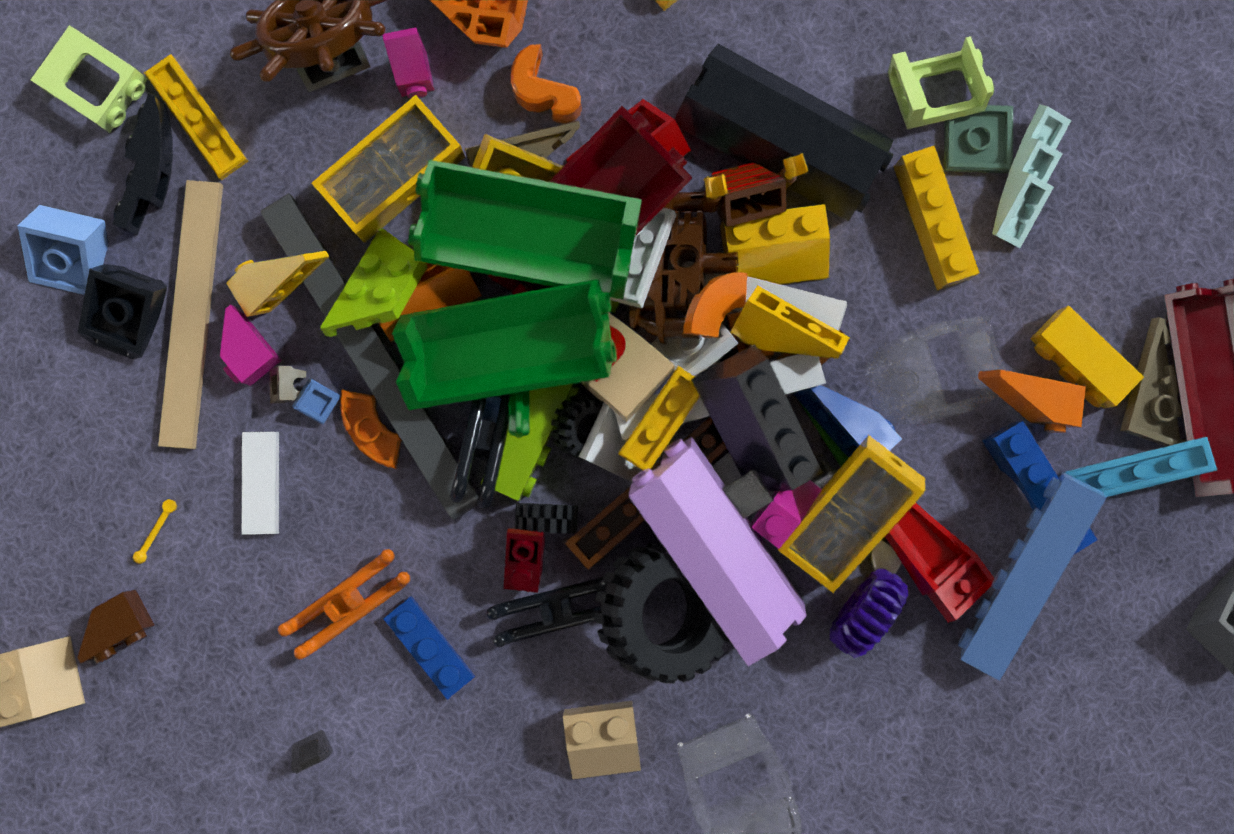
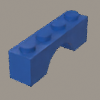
[982,421,1097,554]

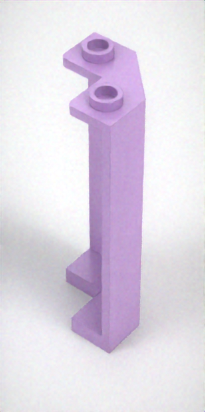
[629,437,806,666]

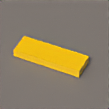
[618,366,700,471]

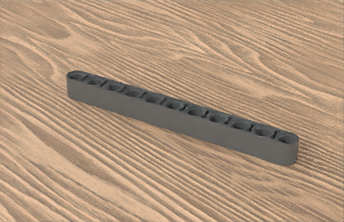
[260,193,479,520]

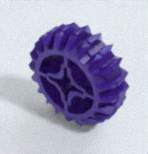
[829,568,909,658]

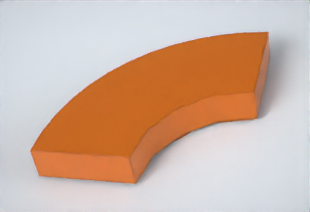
[683,272,747,338]
[340,390,402,469]

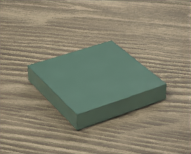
[944,104,1013,173]

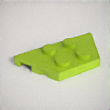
[320,229,428,337]

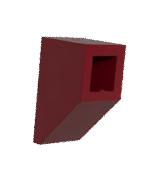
[503,528,545,593]

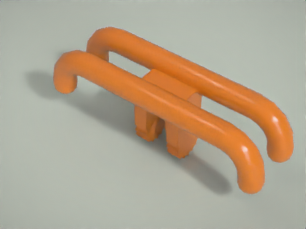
[278,549,411,660]

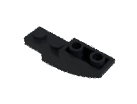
[112,94,173,236]

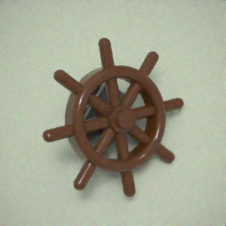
[230,0,387,92]

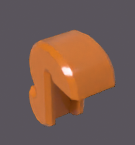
[510,44,582,123]

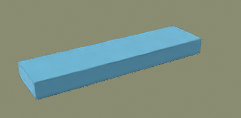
[1064,437,1217,497]

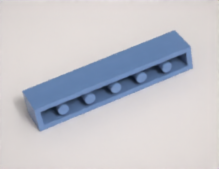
[958,472,1107,681]

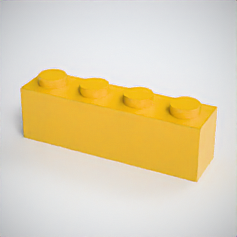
[893,146,980,291]

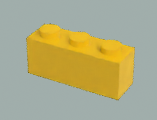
[1030,305,1144,409]

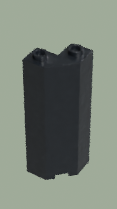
[675,43,894,221]

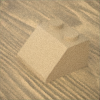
[0,636,85,727]
[563,701,641,779]

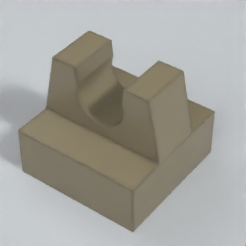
[269,366,306,403]

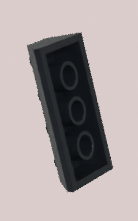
[691,345,823,492]

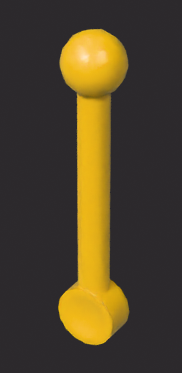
[133,499,177,564]

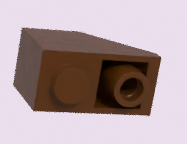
[77,590,155,664]

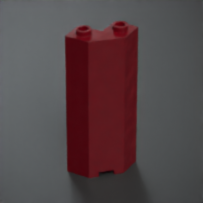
[488,106,693,294]
[1164,279,1234,497]

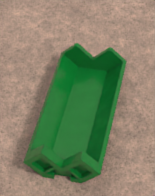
[408,160,642,300]
[392,279,617,410]

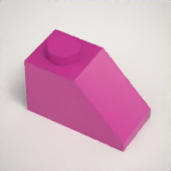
[383,27,434,99]
[220,304,282,386]
[751,480,821,549]

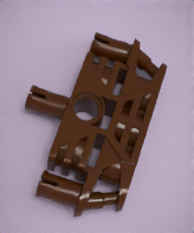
[629,191,739,345]

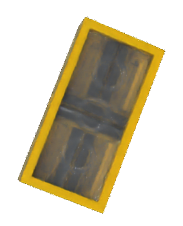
[312,95,465,243]
[778,435,925,593]

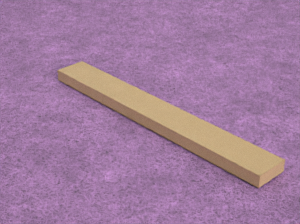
[158,180,223,449]

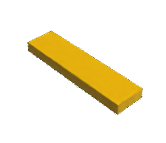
[144,54,249,180]

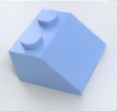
[17,205,108,295]

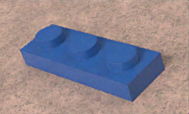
[383,596,475,700]

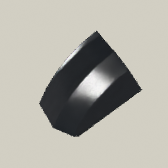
[78,264,167,359]

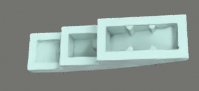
[992,105,1071,248]

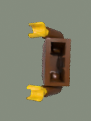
[702,153,808,227]

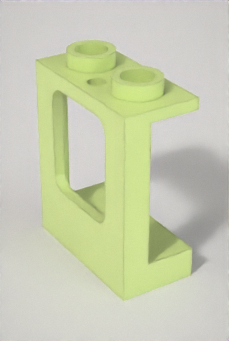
[31,25,148,133]
[888,36,994,129]

